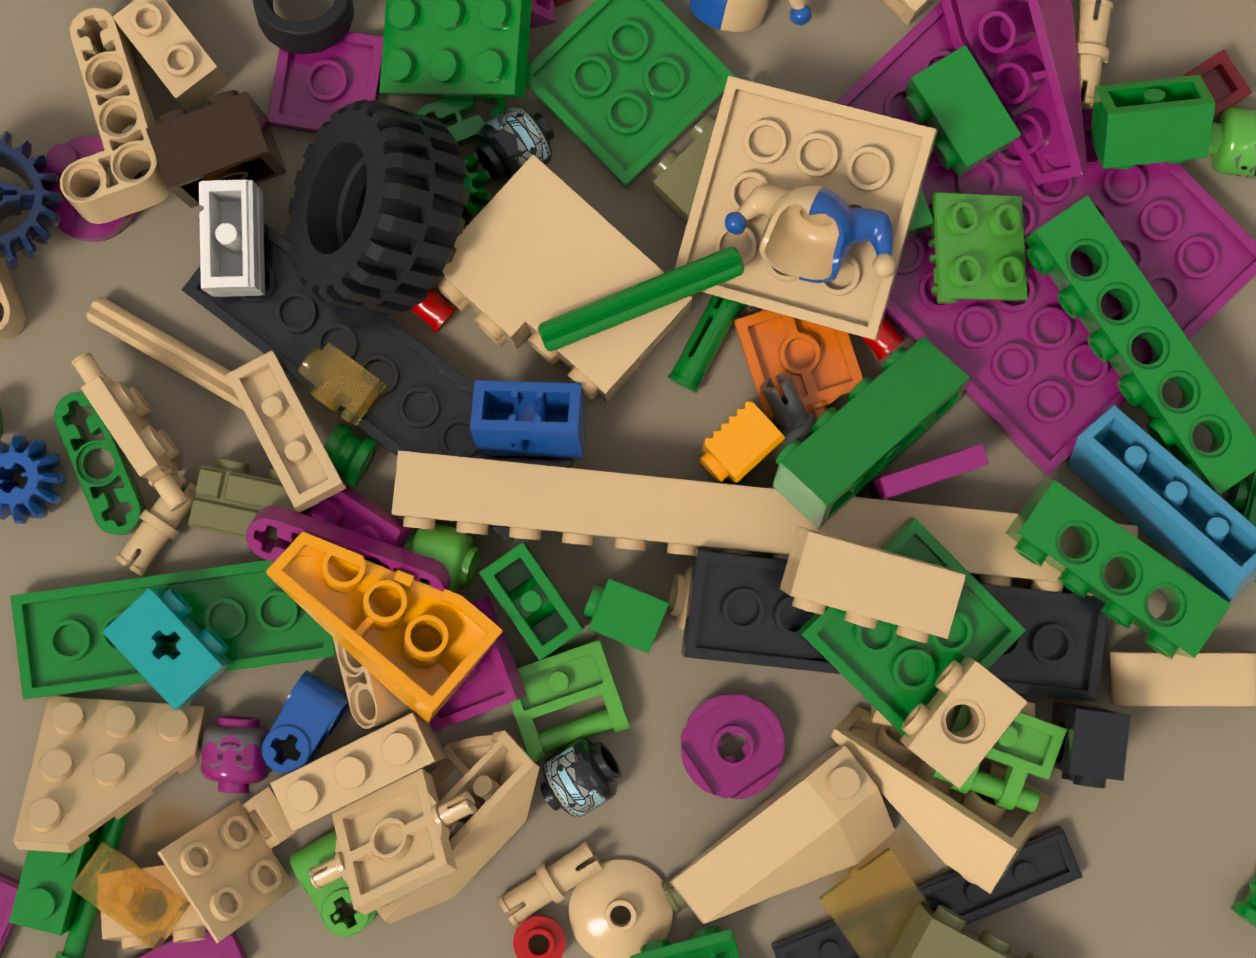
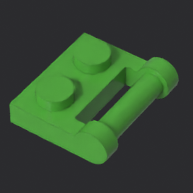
[510,639,630,761]

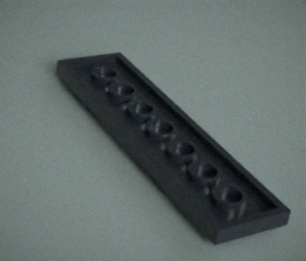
[182,223,575,544]
[681,548,1109,702]

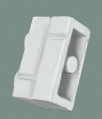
[199,180,265,297]

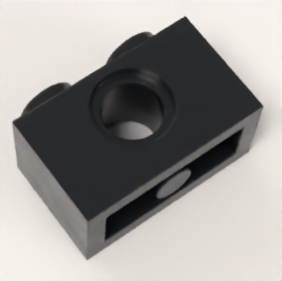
[1051,702,1131,788]

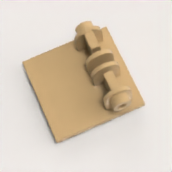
[157,800,296,943]

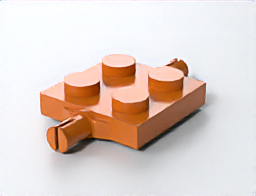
[733,309,863,420]

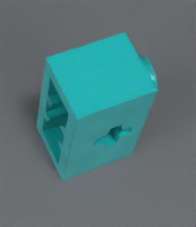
[102,587,233,710]

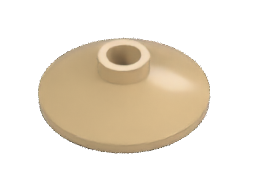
[569,859,673,958]

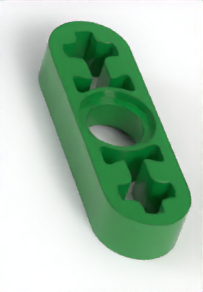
[54,392,146,535]

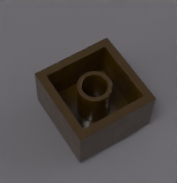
[146,90,287,208]

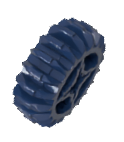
[0,131,62,269]

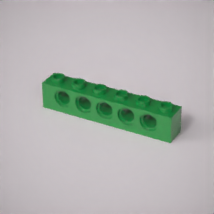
[1025,195,1256,495]

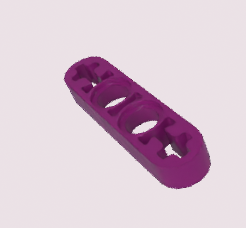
[246,506,451,592]

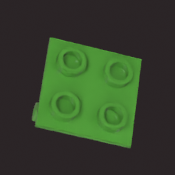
[929,192,1028,304]

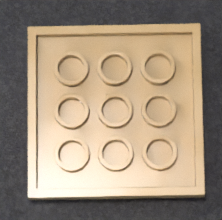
[675,76,937,341]

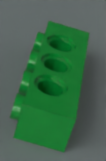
[1005,480,1231,659]

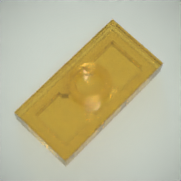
[70,842,190,949]

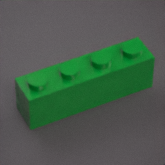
[772,337,970,529]

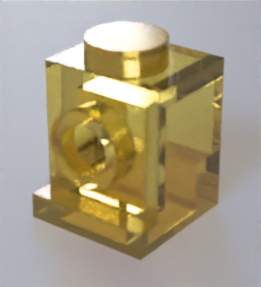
[299,342,386,427]

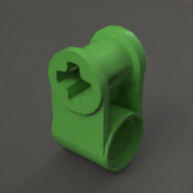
[290,830,377,937]

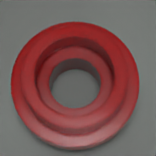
[513,915,566,958]

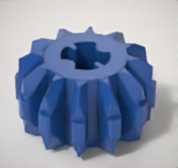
[0,435,67,524]

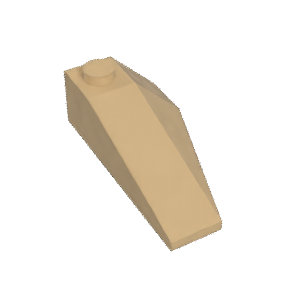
[831,706,1053,894]
[670,745,895,924]

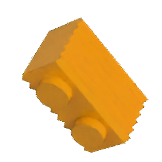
[698,402,785,485]

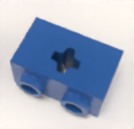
[470,380,587,459]

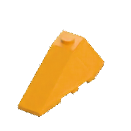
[266,532,503,723]

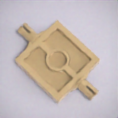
[71,351,189,512]
[308,769,477,915]

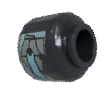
[475,106,554,182]
[540,739,621,817]

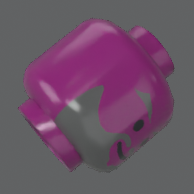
[201,716,269,793]

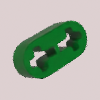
[416,97,507,147]

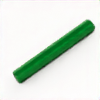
[538,247,744,351]

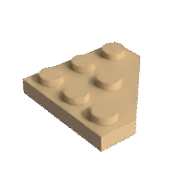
[13,696,207,853]

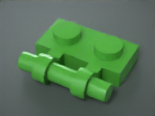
[932,704,1067,813]

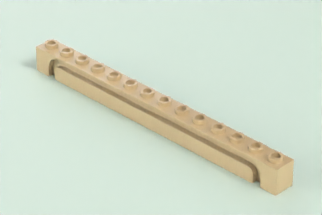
[391,450,1139,596]

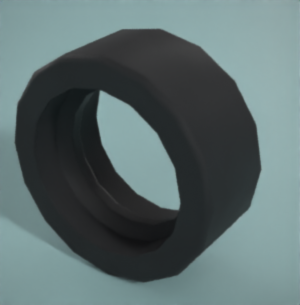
[253,0,355,55]

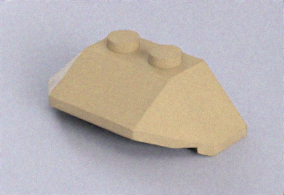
[376,730,540,924]

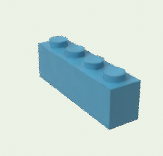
[1068,405,1256,603]

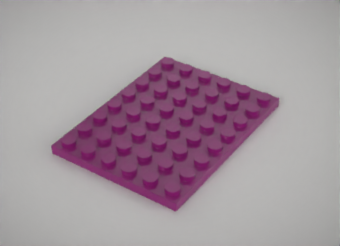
[835,2,1256,476]

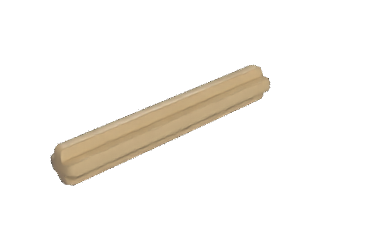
[86,297,243,410]

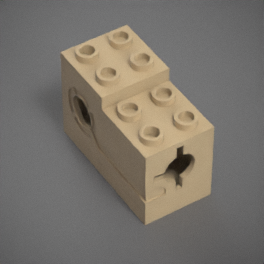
[437,155,693,402]

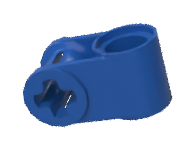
[262,670,349,773]

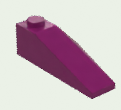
[941,0,1088,185]

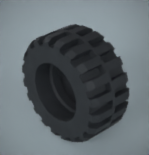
[287,99,468,316]

